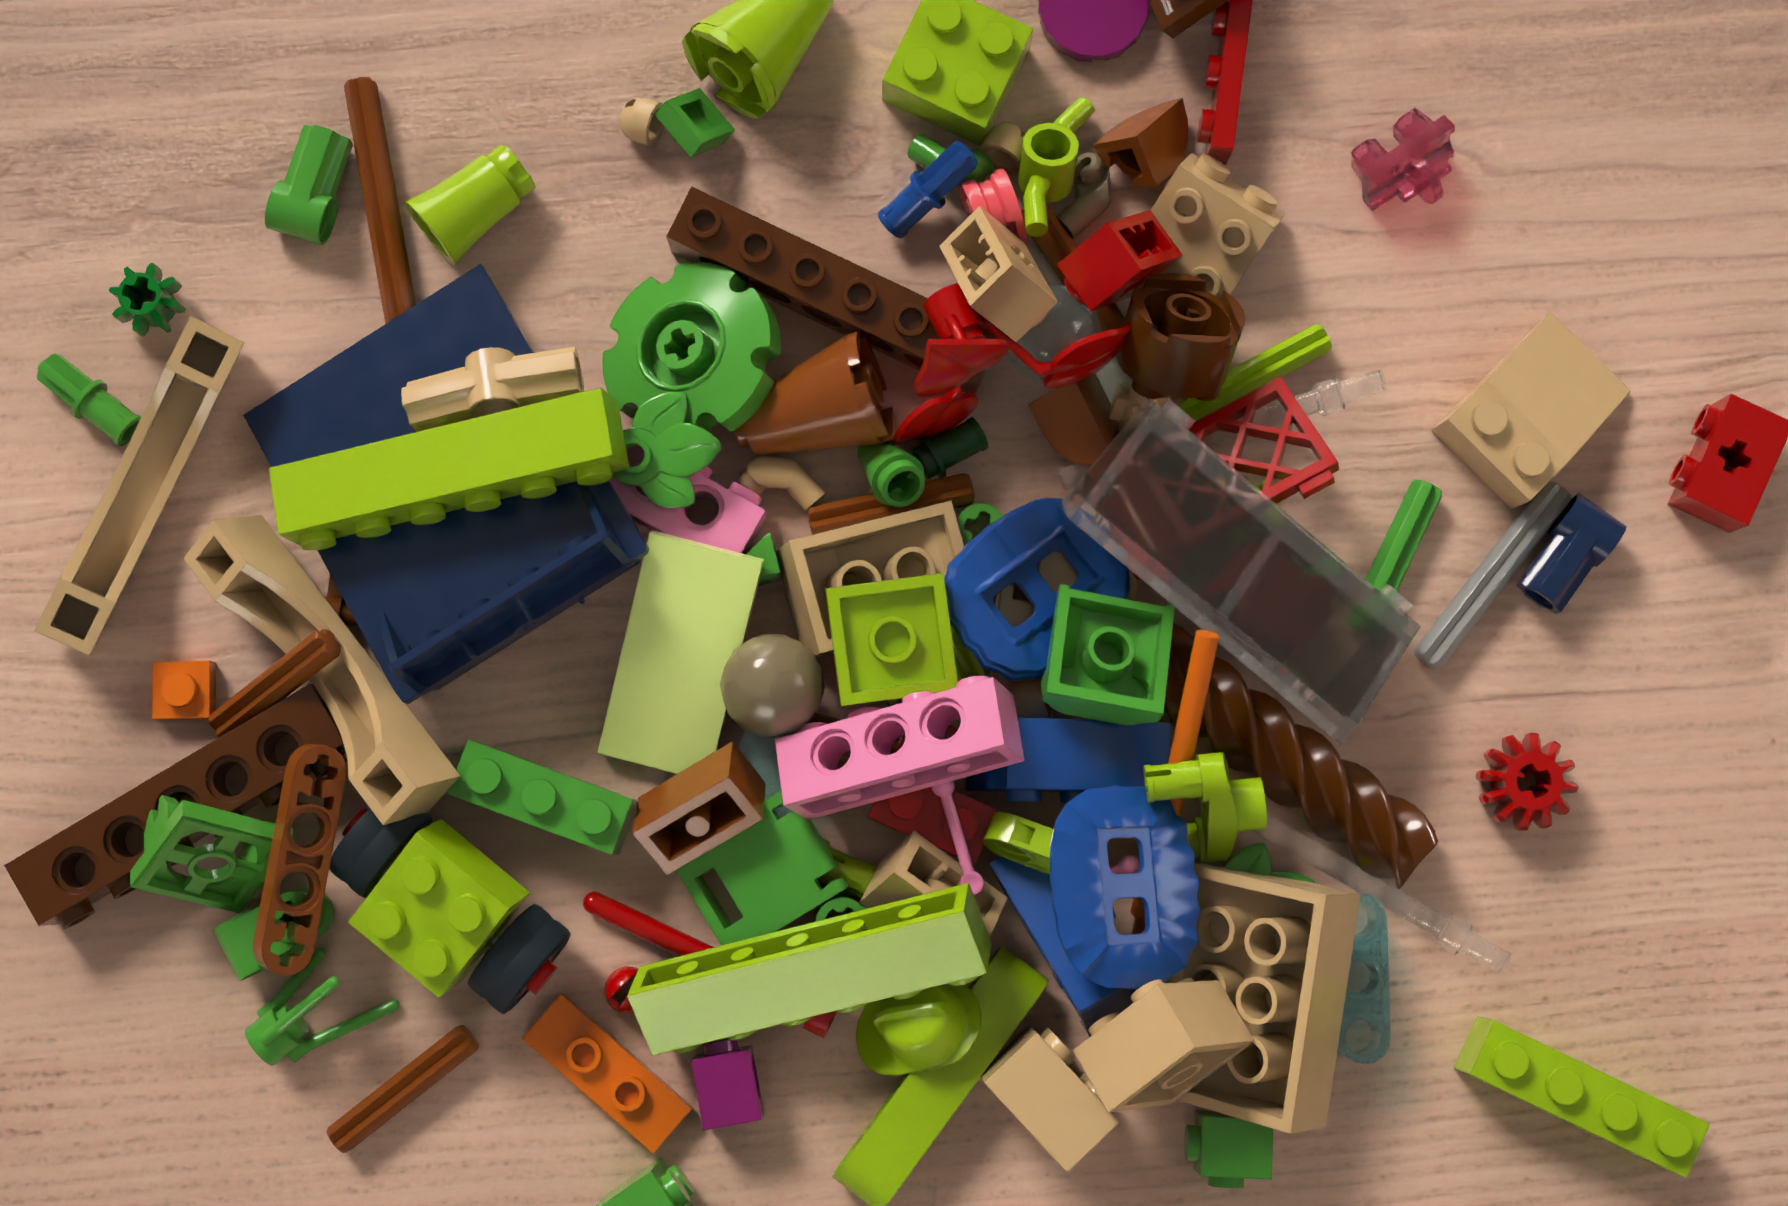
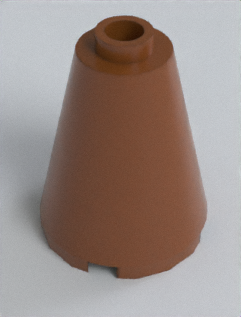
[734,331,897,455]

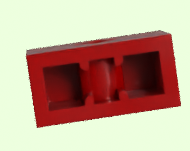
[1057,210,1183,312]
[1668,394,1788,533]

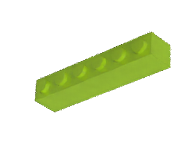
[269,387,630,550]
[627,883,992,1056]

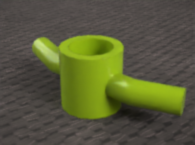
[1018,97,1095,237]

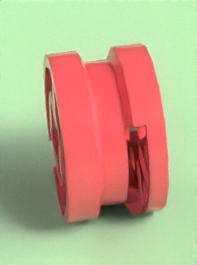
[958,168,1027,244]

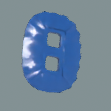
[944,498,1130,681]
[1049,785,1201,989]

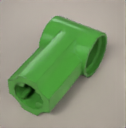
[265,125,353,245]

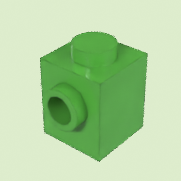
[1184,1110,1273,1188]

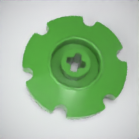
[602,262,781,432]

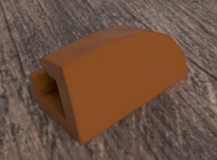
[1093,98,1188,188]
[1028,373,1122,466]

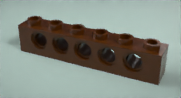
[666,186,997,393]
[4,684,347,929]

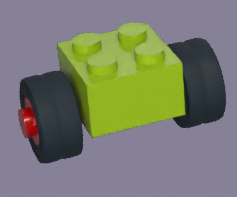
[329,808,571,1014]

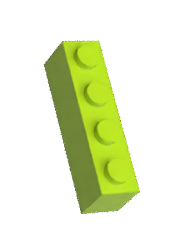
[1454,1016,1710,1178]

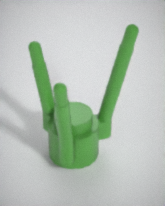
[245,948,400,1066]

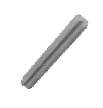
[1414,480,1571,670]

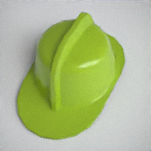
[855,983,982,1076]

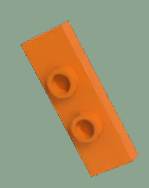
[522,993,693,1154]

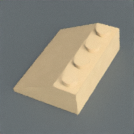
[1165,863,1361,1134]

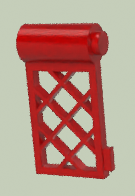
[1080,376,1339,582]

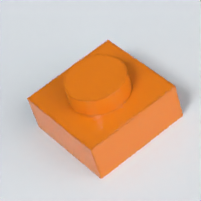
[152,660,216,721]

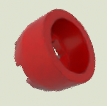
[604,966,639,1014]

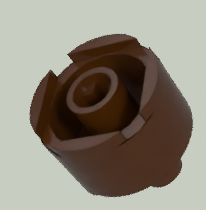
[1116,273,1245,401]

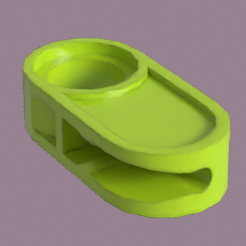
[982,812,1053,875]

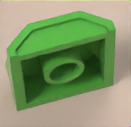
[1041,584,1175,726]

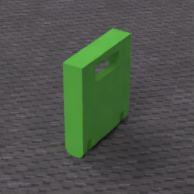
[676,791,849,946]

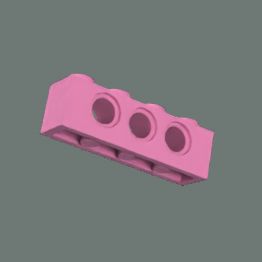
[609,446,768,554]
[775,676,1025,820]

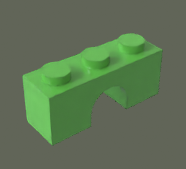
[447,739,638,855]

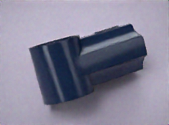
[1516,493,1627,614]

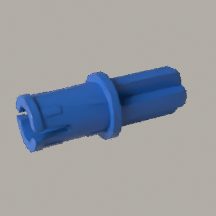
[877,141,978,239]

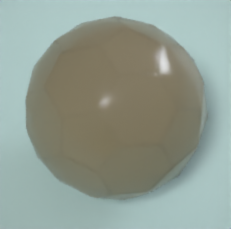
[720,634,825,738]

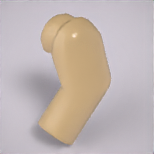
[740,455,827,513]

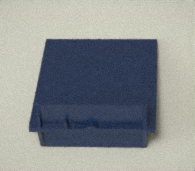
[243,264,649,704]

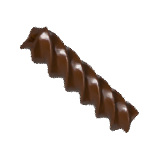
[1164,623,1438,890]

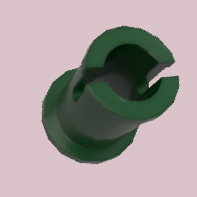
[912,417,989,479]

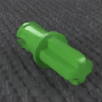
[36,353,141,446]

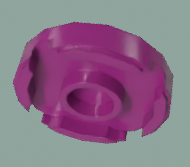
[1038,0,1149,62]

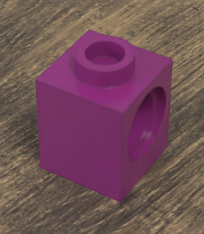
[691,1038,764,1131]

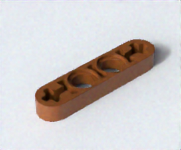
[253,743,347,976]

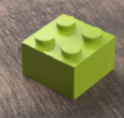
[882,0,1034,147]

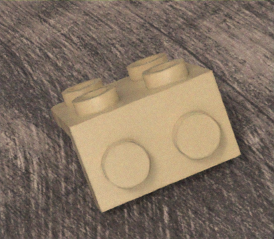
[1151,153,1285,299]

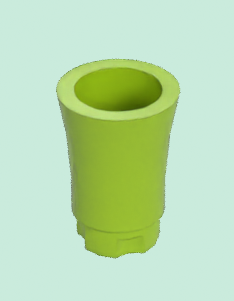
[404,145,536,266]

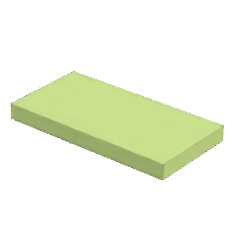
[597,530,764,774]

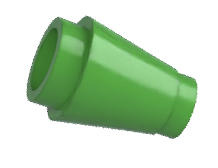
[857,435,925,507]

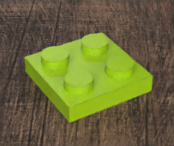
[825,573,958,706]

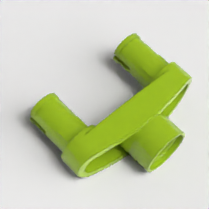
[1143,752,1267,863]

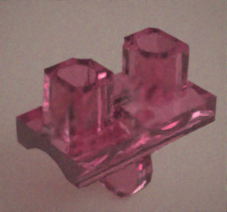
[1351,108,1455,211]

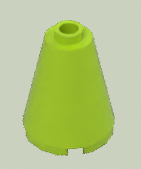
[682,0,833,119]

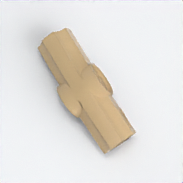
[401,347,584,432]

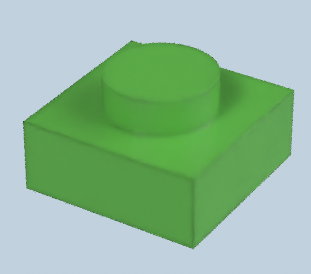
[655,88,735,157]

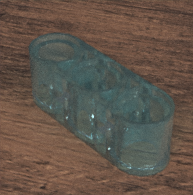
[1337,892,1391,1064]

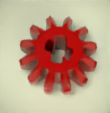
[1476,733,1579,831]

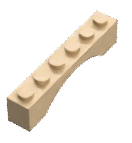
[34,316,245,656]
[183,515,460,825]

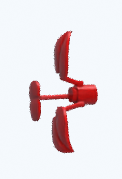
[892,283,1131,445]

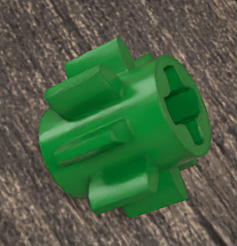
[109,263,186,337]

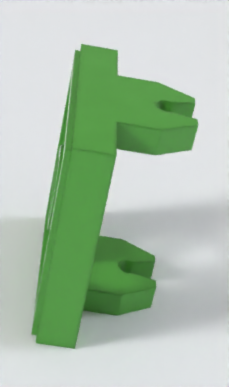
[130,795,294,913]

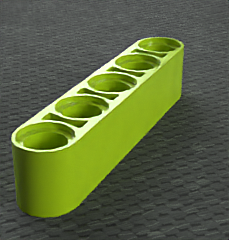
[832,945,1049,1206]

